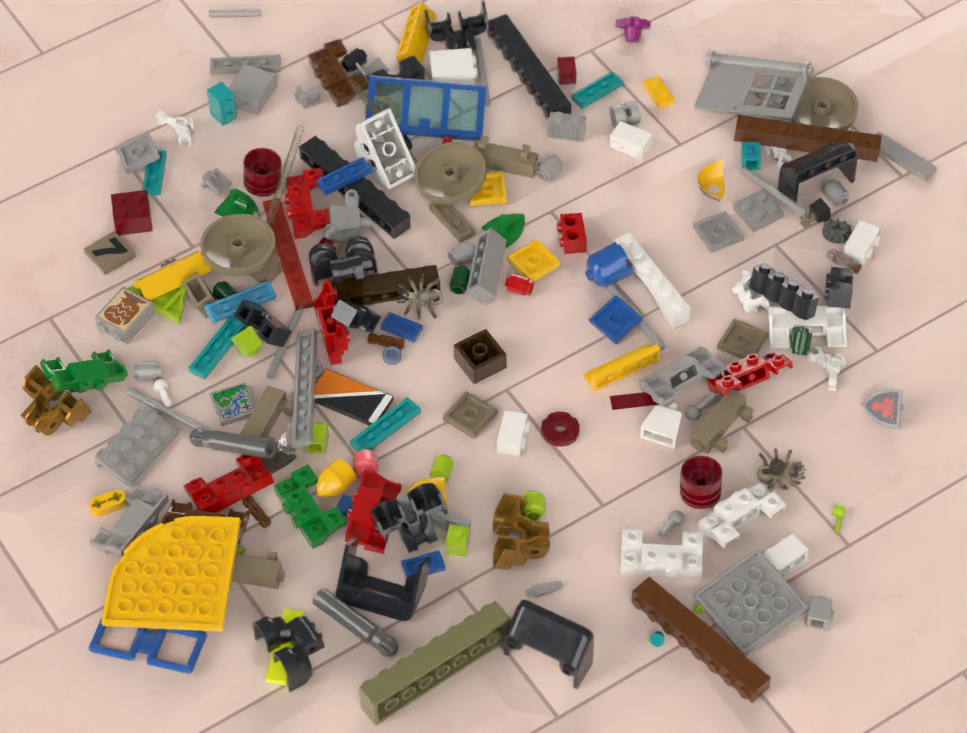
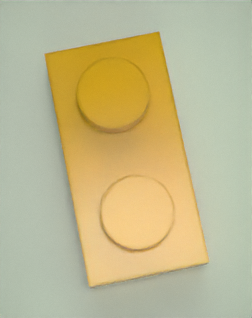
[643,76,675,109]

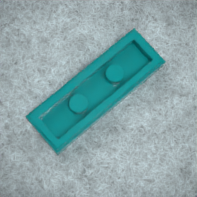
[571,71,623,109]
[142,150,167,196]

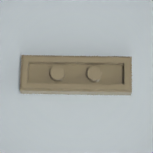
[429,203,475,243]

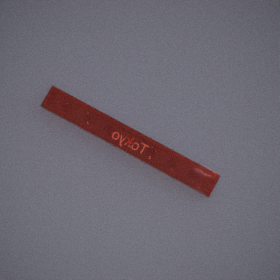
[262,198,314,311]

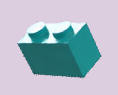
[207,81,237,126]

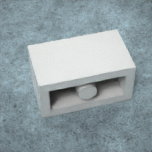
[610,121,652,160]
[843,220,881,265]
[497,411,531,457]
[763,534,809,577]

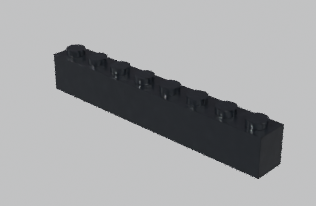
[487,14,572,118]
[299,136,411,239]

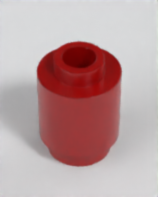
[505,273,534,296]

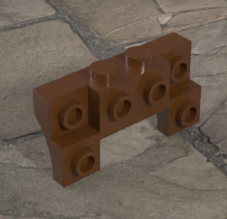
[308,38,369,108]
[161,499,250,544]

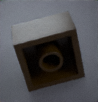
[454,329,507,384]

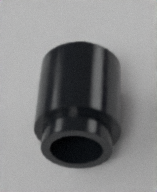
[341,48,367,73]

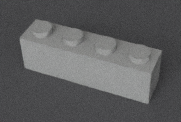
[466,228,507,304]

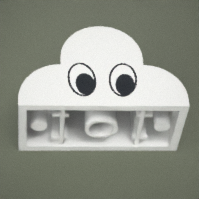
[354,108,415,190]

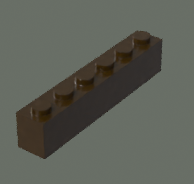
[330,265,441,306]

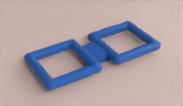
[88,618,207,674]

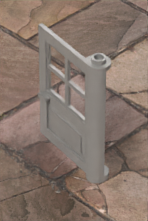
[695,50,814,121]

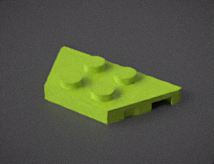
[121,285,187,324]

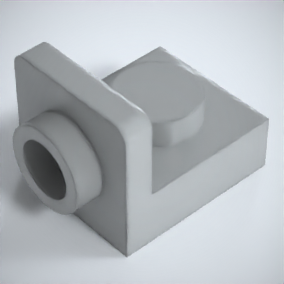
[295,85,324,109]
[201,168,232,197]

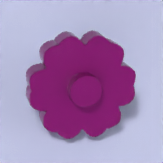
[616,16,651,43]

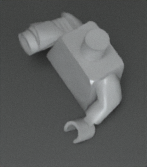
[324,190,371,244]

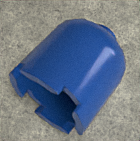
[585,242,633,287]

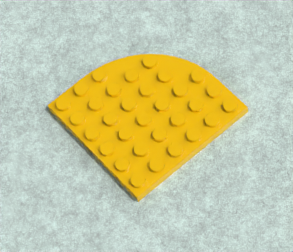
[101,516,241,632]

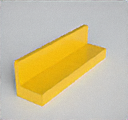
[395,2,436,63]
[132,250,212,301]
[583,344,661,391]

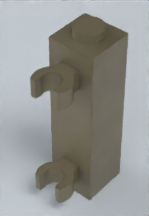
[473,135,541,178]
[240,386,294,441]
[691,389,754,454]
[232,549,285,589]

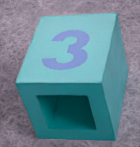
[740,142,761,170]

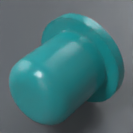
[650,631,664,647]

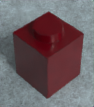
[557,56,577,85]

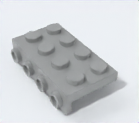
[95,405,179,487]

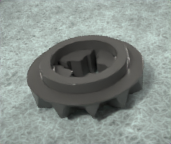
[822,218,852,244]

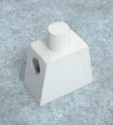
[640,402,682,449]

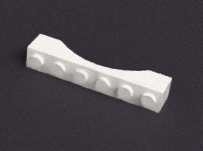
[614,232,690,329]

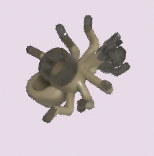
[397,274,443,320]
[757,448,806,490]

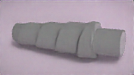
[525,580,563,598]

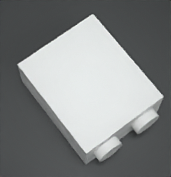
[429,48,478,89]

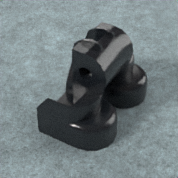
[424,1,487,51]
[308,236,378,287]
[371,483,447,553]
[253,616,325,692]

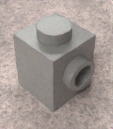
[806,596,835,631]

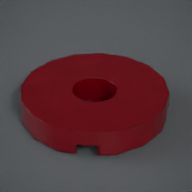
[541,411,580,447]

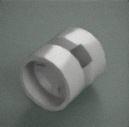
[610,101,641,128]

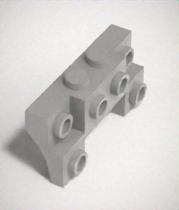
[638,346,726,405]
[90,484,169,558]

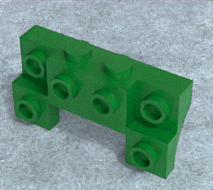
[40,349,128,393]
[274,464,347,549]

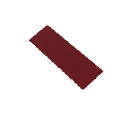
[610,392,660,410]

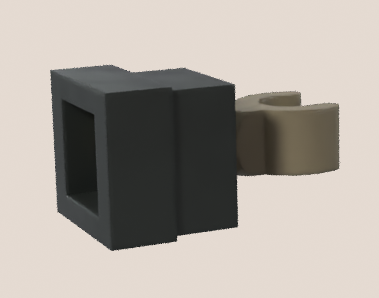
[799,198,831,228]

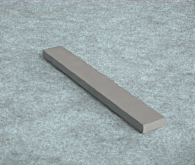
[292,329,317,448]

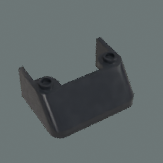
[777,141,859,203]
[336,536,432,621]
[504,600,594,689]

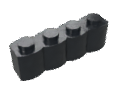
[749,263,819,320]

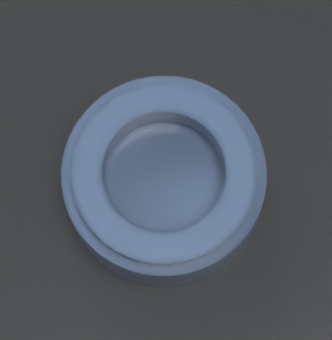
[382,346,402,365]

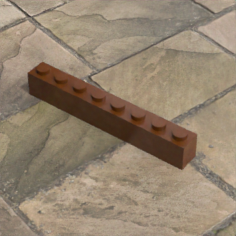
[734,114,882,162]
[632,576,771,703]

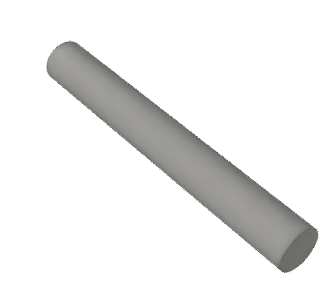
[209,9,261,17]

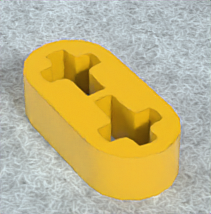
[89,490,126,517]

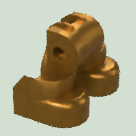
[20,364,92,436]
[492,493,550,570]

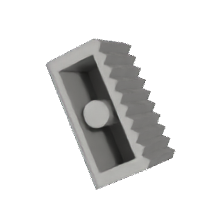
[548,112,586,142]

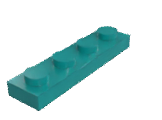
[188,316,247,380]
[350,397,421,452]

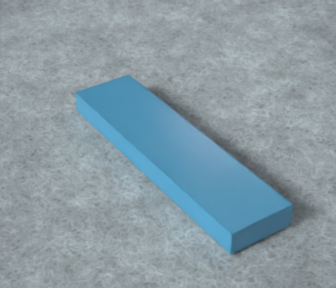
[204,281,277,324]

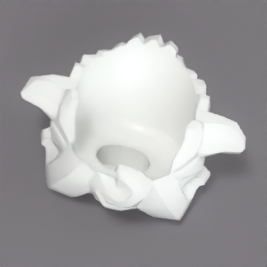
[731,270,770,314]

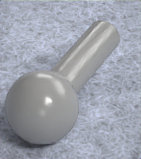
[685,392,717,420]
[658,511,684,538]

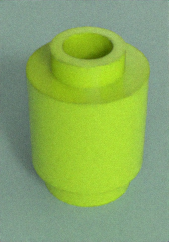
[430,454,454,483]

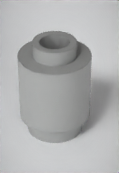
[537,155,563,181]
[824,179,850,206]
[448,241,476,265]
[134,361,161,380]

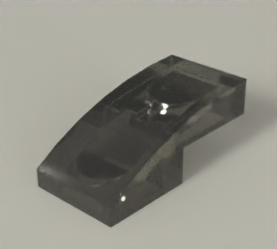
[260,441,297,474]

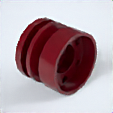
[243,148,282,197]
[680,455,723,509]

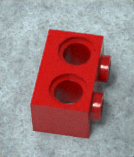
[557,212,587,254]

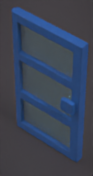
[365,75,487,141]

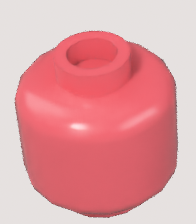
[353,450,379,478]

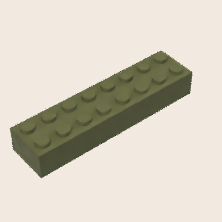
[359,601,510,726]

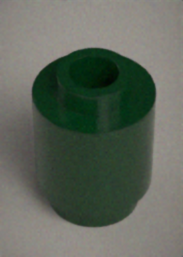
[449,266,470,295]
[213,281,238,300]
[791,327,813,356]

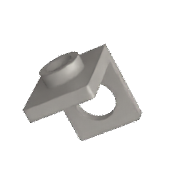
[356,58,389,81]

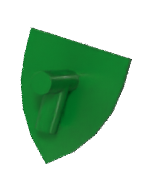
[214,188,260,218]
[481,213,525,248]

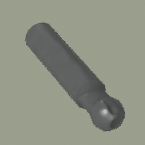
[189,428,276,459]
[313,588,398,657]

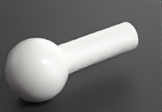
[153,379,172,406]

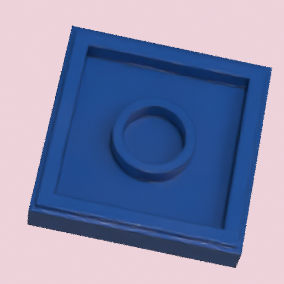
[589,295,643,345]

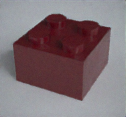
[111,190,153,236]

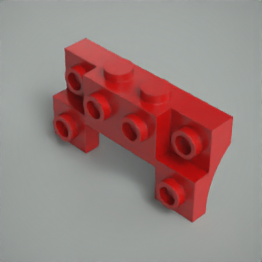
[284,168,330,239]
[313,280,351,365]
[707,353,793,396]
[183,454,274,513]
[345,469,402,554]

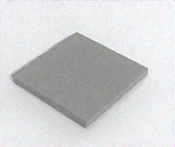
[693,548,809,656]

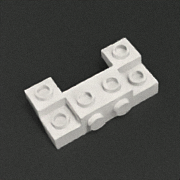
[768,306,847,349]
[698,482,787,548]
[620,529,703,578]

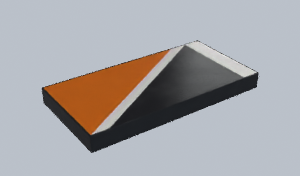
[314,369,393,426]

